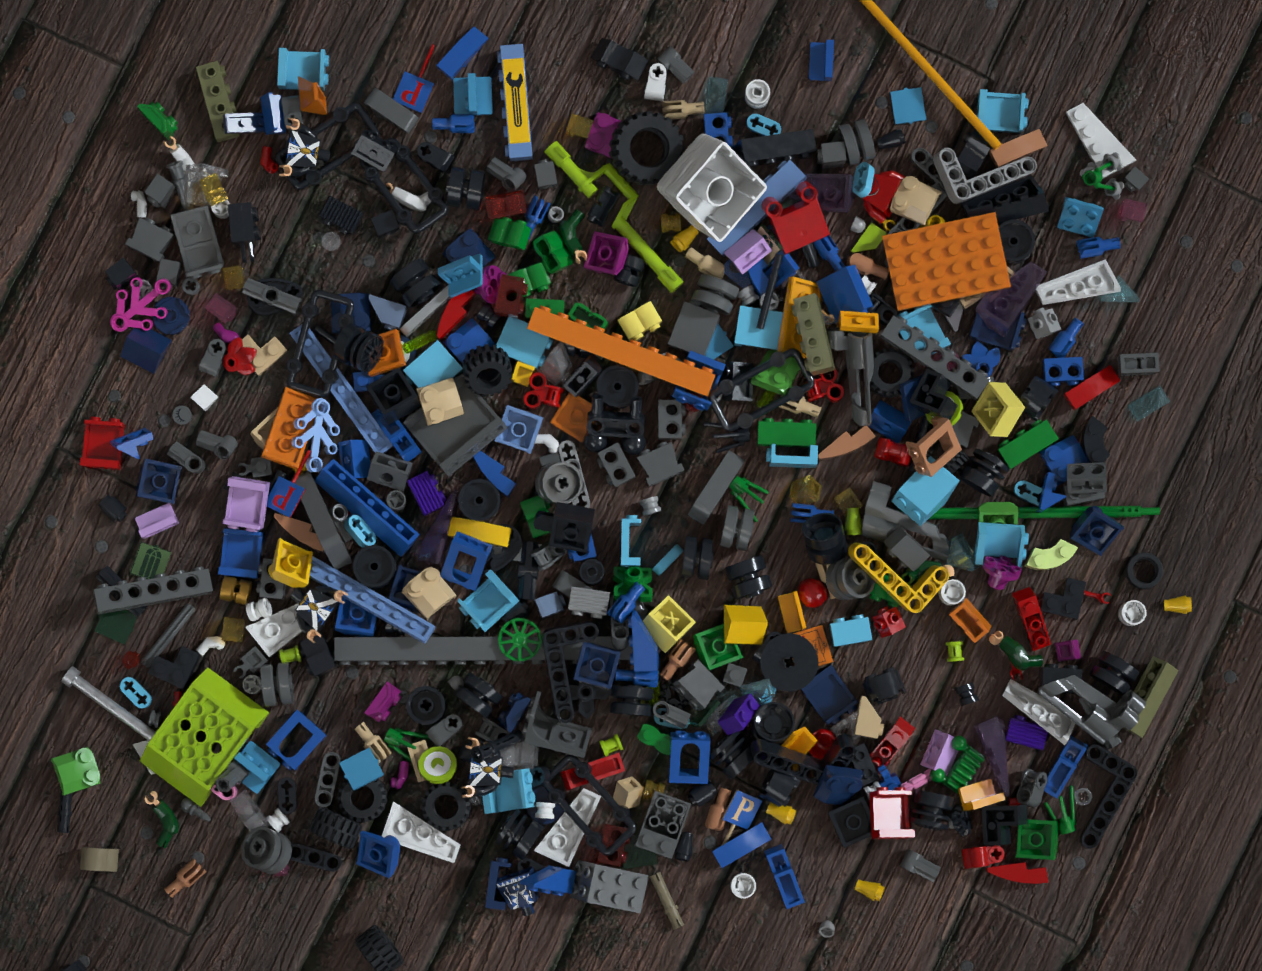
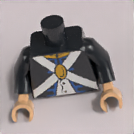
[279,118,330,177]
[290,586,348,643]
[461,737,514,798]

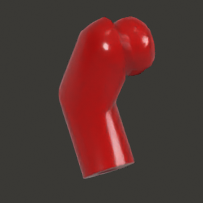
[260,146,279,174]

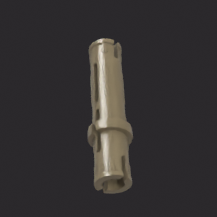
[649,872,685,930]

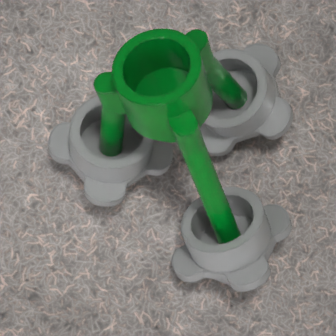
[1080,152,1124,200]

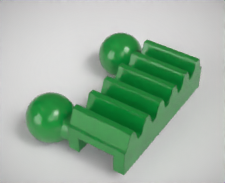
[929,735,985,795]

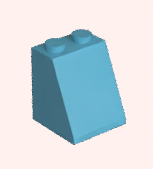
[891,456,960,526]

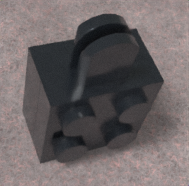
[228,202,261,263]
[533,502,595,553]

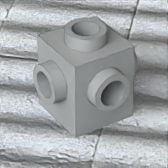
[1028,308,1061,339]

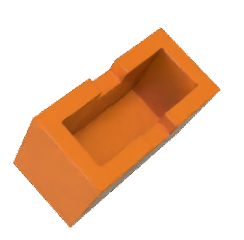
[949,598,991,643]

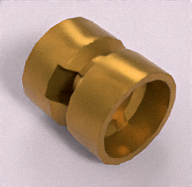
[220,575,252,605]

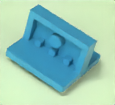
[453,73,493,115]
[1057,197,1104,237]
[438,254,483,298]
[234,741,281,794]

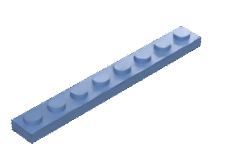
[290,324,394,454]
[309,556,435,644]

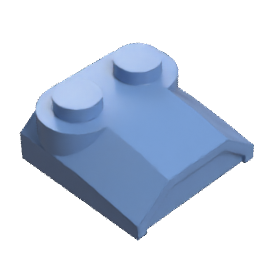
[495,405,544,454]

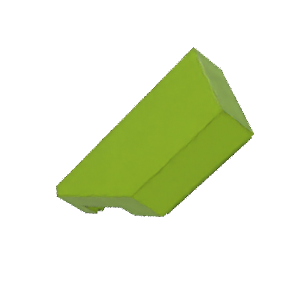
[851,222,887,253]

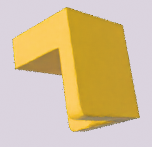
[511,361,535,387]

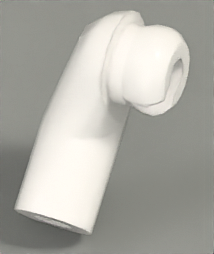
[131,190,147,217]
[535,434,559,453]
[196,636,225,656]

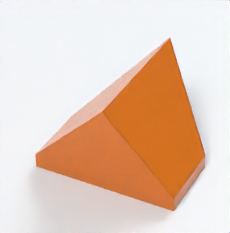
[298,76,327,115]

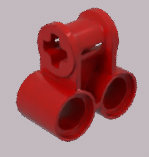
[802,368,844,403]
[524,372,565,410]
[874,438,911,467]
[961,845,1004,869]

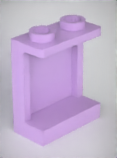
[222,476,270,532]

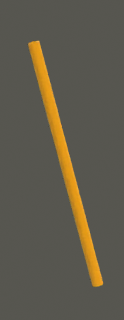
[860,0,1002,150]

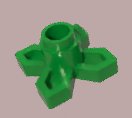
[613,566,653,602]

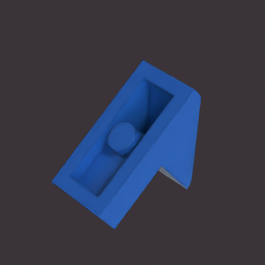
[764,253,799,290]
[110,428,153,459]
[1037,472,1066,513]

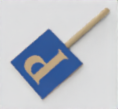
[721,790,762,846]

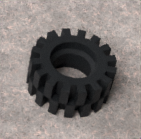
[943,450,969,474]

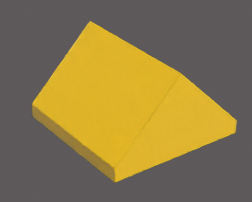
[724,605,768,645]

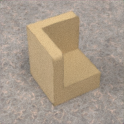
[613,776,644,809]

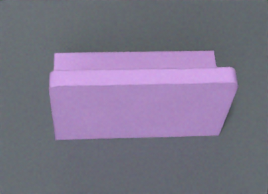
[724,229,772,275]
[135,503,179,539]
[920,729,958,776]

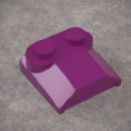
[584,112,621,158]
[583,231,629,275]
[364,681,402,722]

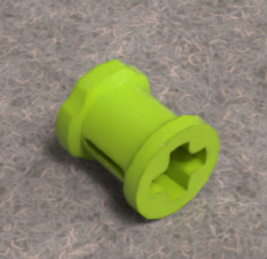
[946,641,964,662]
[279,645,302,663]
[599,734,624,756]

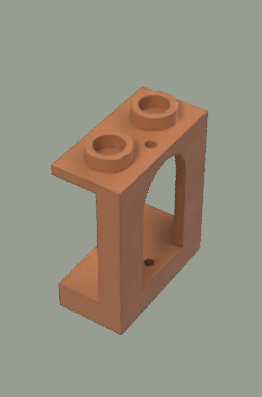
[906,416,962,477]

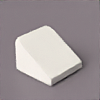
[190,385,218,411]

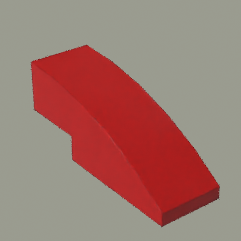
[437,290,476,341]
[1063,365,1121,411]
[560,753,625,791]
[986,862,1048,884]

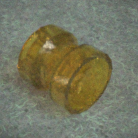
[661,213,681,233]
[643,780,665,799]

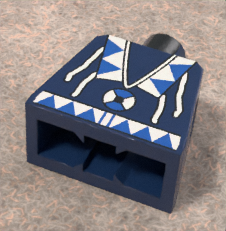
[496,866,539,916]

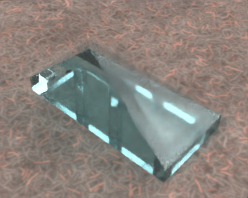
[704,76,728,114]
[1099,275,1139,302]
[1128,386,1170,422]
[947,533,981,572]
[740,679,775,705]

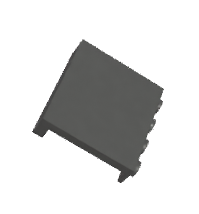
[403,374,507,477]

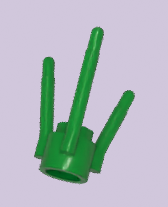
[729,476,769,522]
[384,727,431,763]
[1044,786,1077,834]

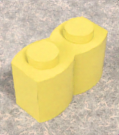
[618,301,662,341]

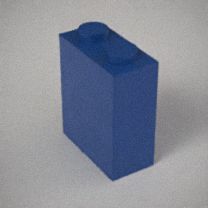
[816,265,874,324]

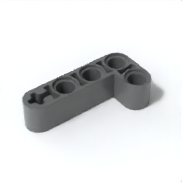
[688,450,745,526]

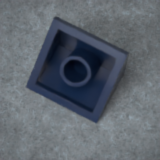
[120,327,172,374]

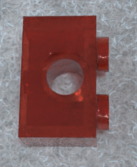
[494,274,528,319]

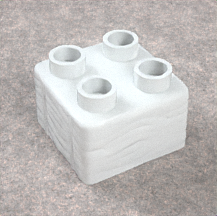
[657,134,767,242]

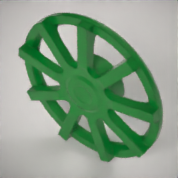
[498,618,542,661]

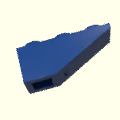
[628,610,659,672]
[519,865,576,896]

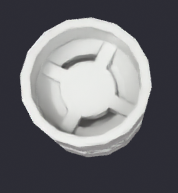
[745,79,770,109]
[938,579,966,606]
[1118,600,1146,626]
[730,873,756,898]

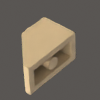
[854,696,884,739]

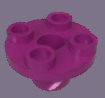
[473,265,507,304]
[983,556,1022,590]

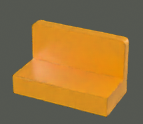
[837,311,879,333]
[777,591,806,634]
[781,727,818,754]
[958,779,1005,811]

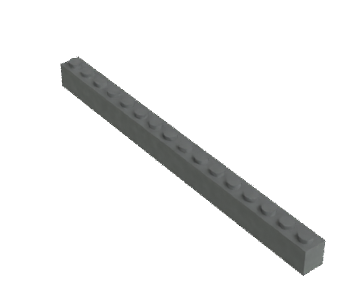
[334,636,633,665]

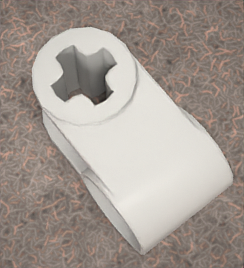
[644,63,666,101]

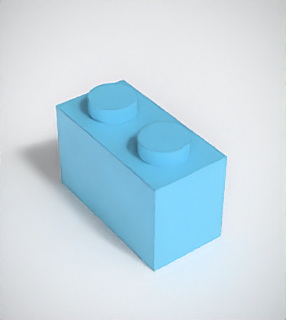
[829,614,872,647]

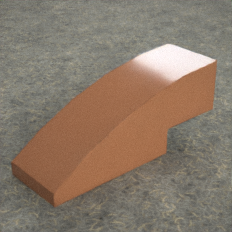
[989,129,1048,168]
[818,426,876,460]
[274,513,325,553]

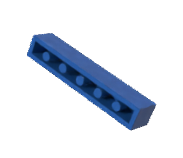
[315,459,420,557]

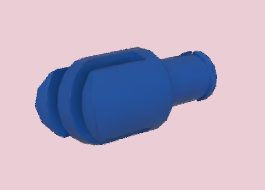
[432,114,475,133]
[524,195,551,239]
[812,235,846,272]
[1076,237,1121,259]
[1049,317,1084,358]
[790,503,834,523]
[607,582,645,624]
[615,669,659,688]

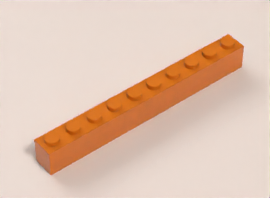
[527,305,715,397]

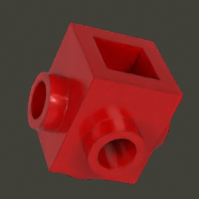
[872,606,906,638]

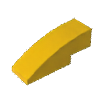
[448,517,512,547]

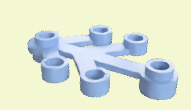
[291,398,340,472]

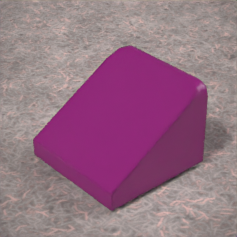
[1055,640,1081,662]

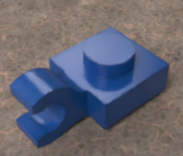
[353,372,385,392]
[877,764,901,790]

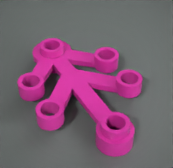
[110,277,171,332]

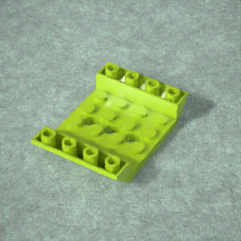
[140,667,269,807]

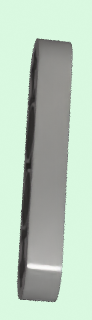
[400,285,451,337]
[559,440,590,508]

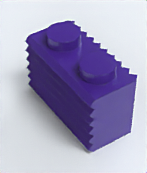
[407,471,447,516]
[718,694,760,735]
[1004,715,1048,750]

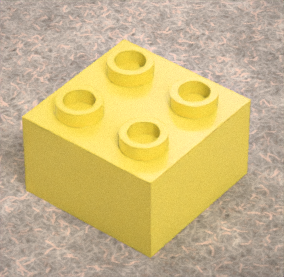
[971,382,1025,437]
[643,595,696,653]

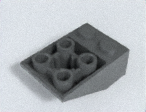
[634,791,691,859]

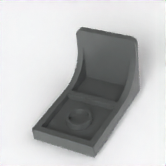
[170,205,224,279]
[522,691,592,758]
[570,860,649,913]

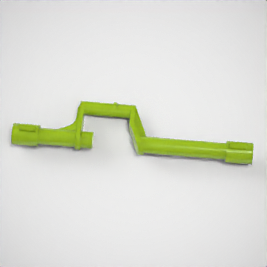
[544,141,684,293]

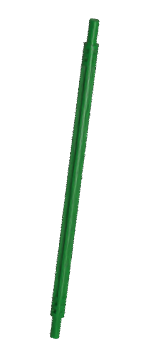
[898,506,1160,519]

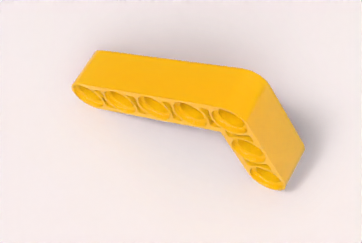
[848,543,949,613]

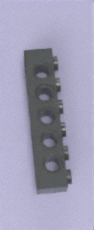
[880,316,990,401]
[93,567,213,615]

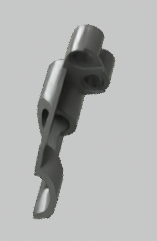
[826,328,874,426]
[862,481,951,561]
[1038,675,1146,744]

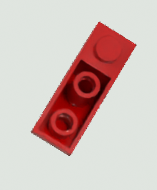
[1012,587,1051,651]
[870,717,915,775]

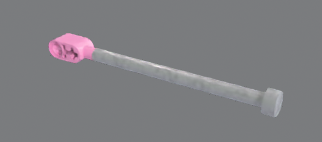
[61,666,237,800]

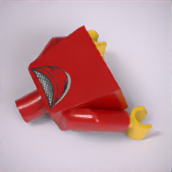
[862,170,906,231]

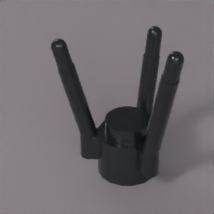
[703,422,750,453]

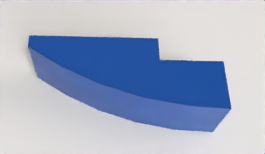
[437,26,489,80]
[743,235,769,297]
[371,409,421,462]
[474,451,517,497]
[1044,735,1087,798]
[712,822,771,868]
[764,844,805,909]

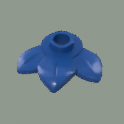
[962,341,1000,377]

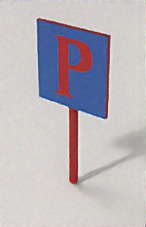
[393,44,435,113]
[267,450,311,518]

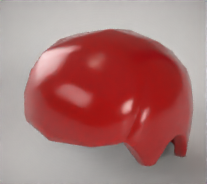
[797,578,828,608]
[808,729,837,760]

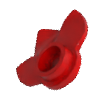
[223,337,257,375]

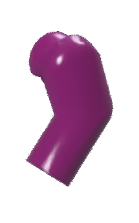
[213,323,239,343]
[390,761,409,789]

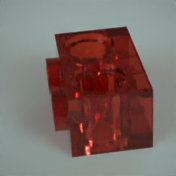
[485,190,527,219]
[597,824,631,867]

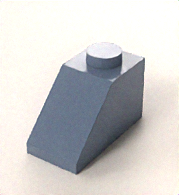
[369,295,407,331]
[535,592,566,619]

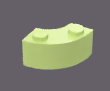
[1024,539,1078,570]

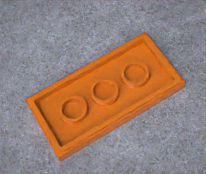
[261,387,320,470]

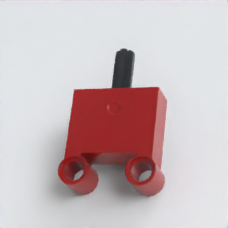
[761,181,830,268]

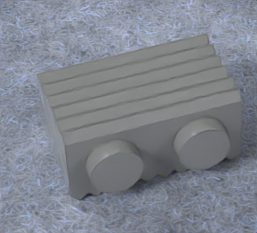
[568,587,610,619]

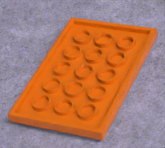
[882,212,1011,311]

